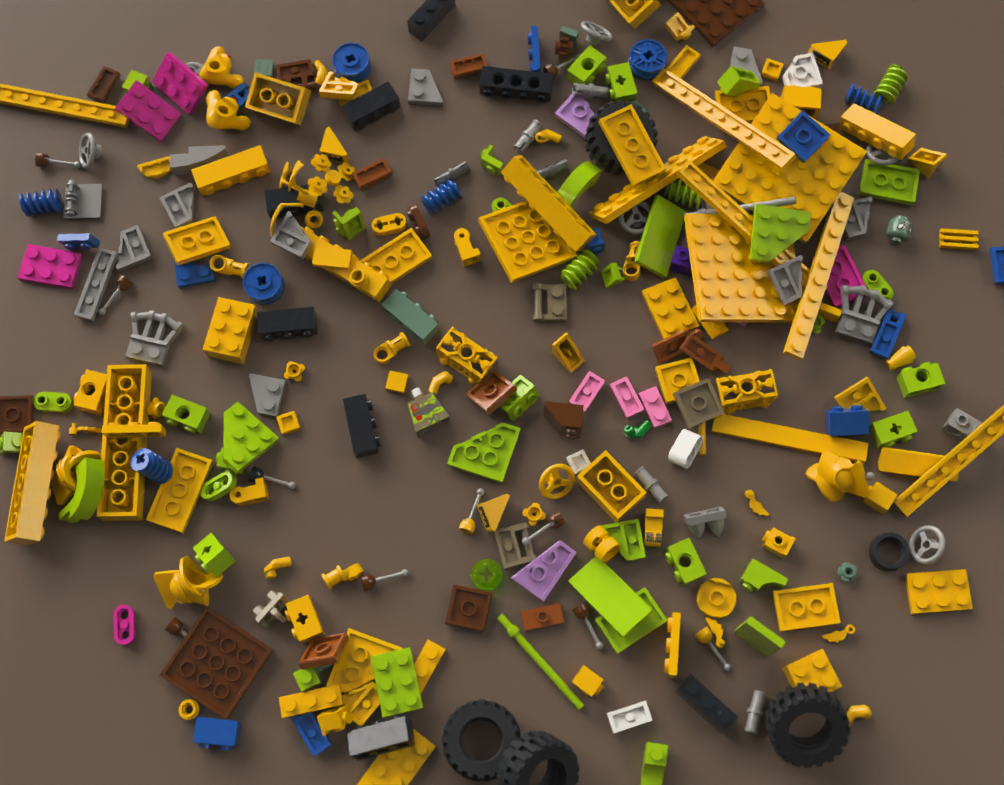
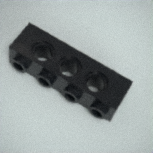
[480,66,554,102]

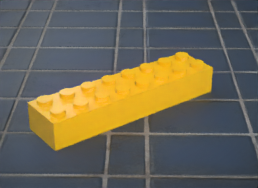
[97,364,152,521]

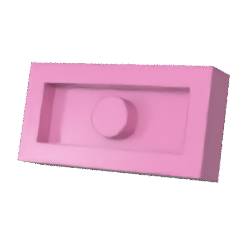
[568,371,605,413]
[609,376,644,419]
[638,386,672,429]

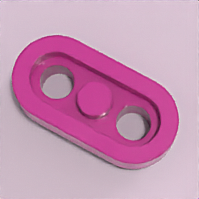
[113,604,136,646]

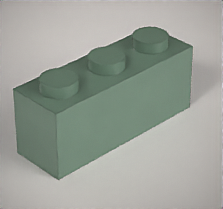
[381,289,439,346]

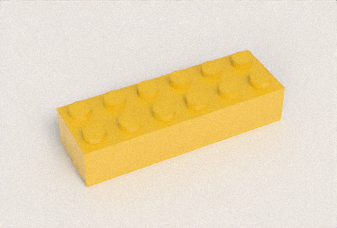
[4,421,61,546]

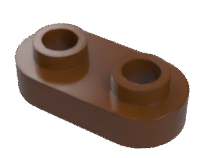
[407,204,430,240]

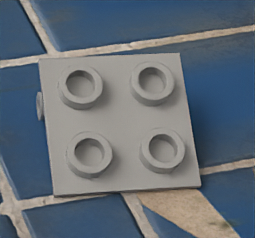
[63,180,103,219]

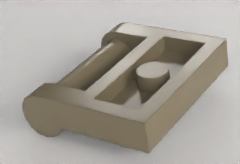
[532,283,567,322]
[494,522,537,570]

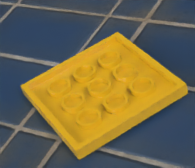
[478,200,577,283]

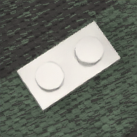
[607,701,653,734]

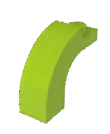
[557,161,603,208]
[59,457,105,523]

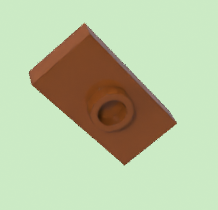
[450,53,488,79]
[352,158,393,191]
[521,603,564,631]

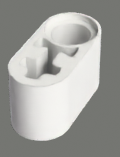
[668,429,703,469]

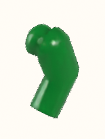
[624,420,652,439]

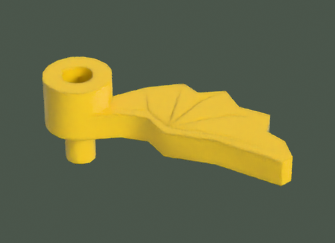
[69,423,102,436]
[744,490,769,516]
[705,617,725,649]
[821,624,855,643]

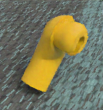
[312,60,329,85]
[535,129,562,144]
[428,371,453,395]
[264,557,291,579]
[846,705,872,727]

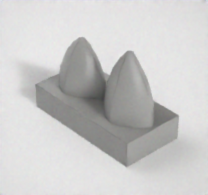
[683,507,727,538]

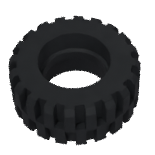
[584,101,658,175]
[765,683,850,768]
[442,699,521,781]
[497,731,579,785]

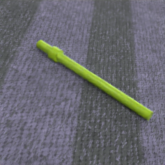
[497,613,584,710]

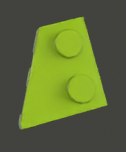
[601,518,646,562]

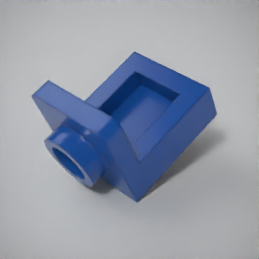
[585,228,605,255]

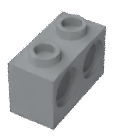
[941,408,982,442]

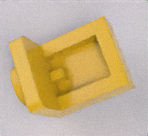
[664,12,695,41]

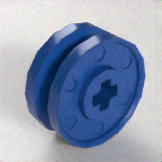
[629,39,667,80]
[332,43,371,83]
[243,263,285,305]

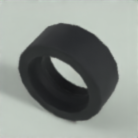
[869,532,910,572]

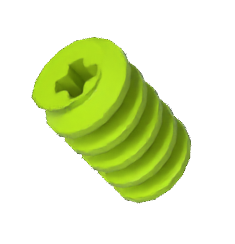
[874,64,909,104]
[663,179,702,210]
[560,249,600,291]

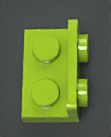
[332,207,366,241]
[499,375,540,421]

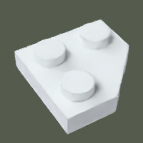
[782,52,823,88]

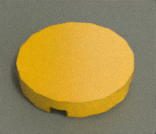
[696,578,737,619]

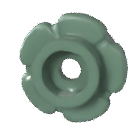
[838,562,857,582]

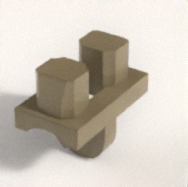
[252,590,291,629]

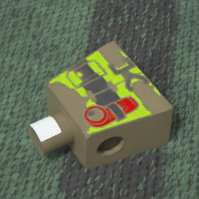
[408,387,450,437]

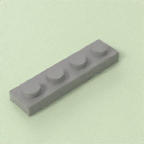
[74,248,118,322]

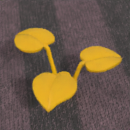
[270,160,318,237]

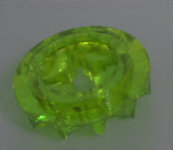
[471,558,503,591]

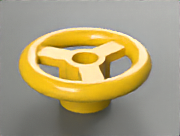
[539,464,575,500]

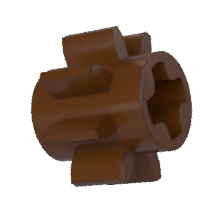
[555,36,573,60]

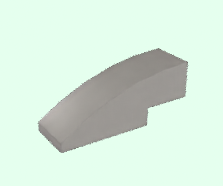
[170,145,229,176]

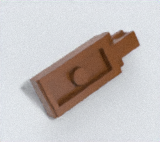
[651,328,704,363]
[679,333,731,373]

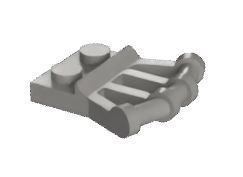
[835,285,894,344]
[125,310,184,367]

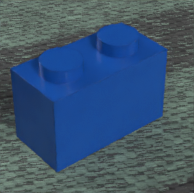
[825,405,869,436]
[193,717,242,751]

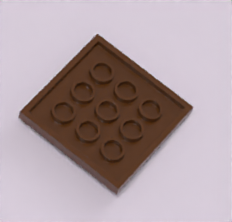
[159,606,273,720]

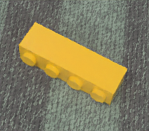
[840,103,916,160]
[191,145,271,196]

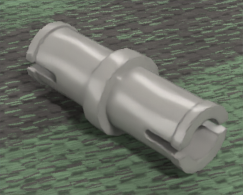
[572,83,609,99]
[513,120,543,154]
[634,466,669,503]
[744,690,766,734]

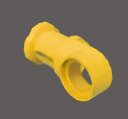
[623,241,641,281]
[210,255,250,279]
[374,332,411,365]
[322,563,364,590]

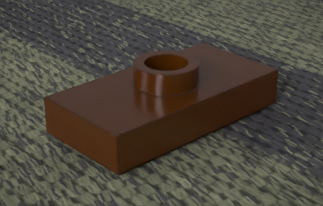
[87,66,121,104]

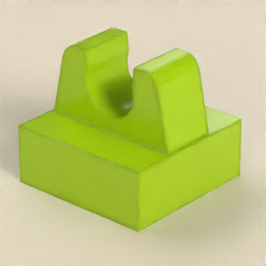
[601,263,625,288]

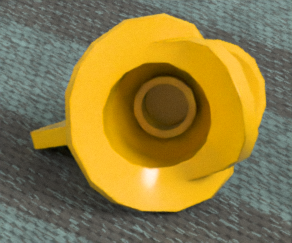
[50,445,101,505]
[805,449,870,502]
[153,555,223,609]

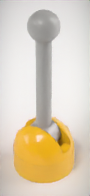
[458,488,484,535]
[694,626,732,672]

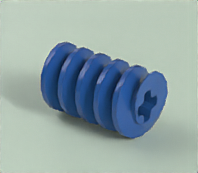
[844,83,885,114]
[421,180,463,215]
[19,188,62,216]
[130,448,173,484]

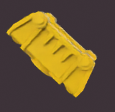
[436,326,498,385]
[715,369,778,415]

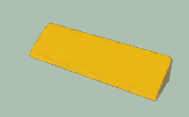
[878,447,959,482]

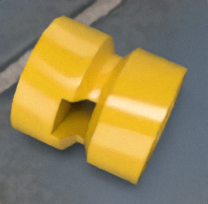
[583,525,621,563]

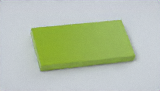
[634,195,687,278]
[568,556,653,639]
[734,616,785,657]

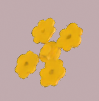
[307,154,355,204]

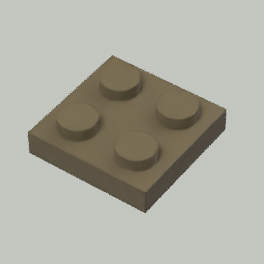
[673,378,725,429]

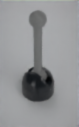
[249,466,296,489]

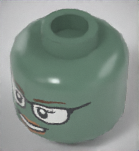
[886,215,913,245]

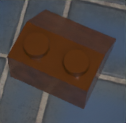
[543,401,584,440]

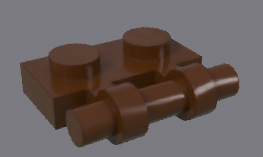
[276,59,316,90]

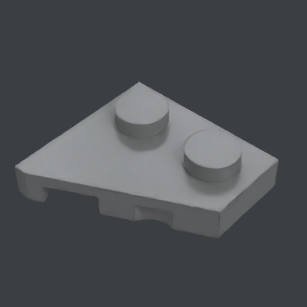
[730,47,763,87]
[408,69,443,106]
[160,182,194,228]
[844,197,872,240]
[270,211,312,259]
[116,225,153,272]
[767,255,803,305]
[249,373,286,418]

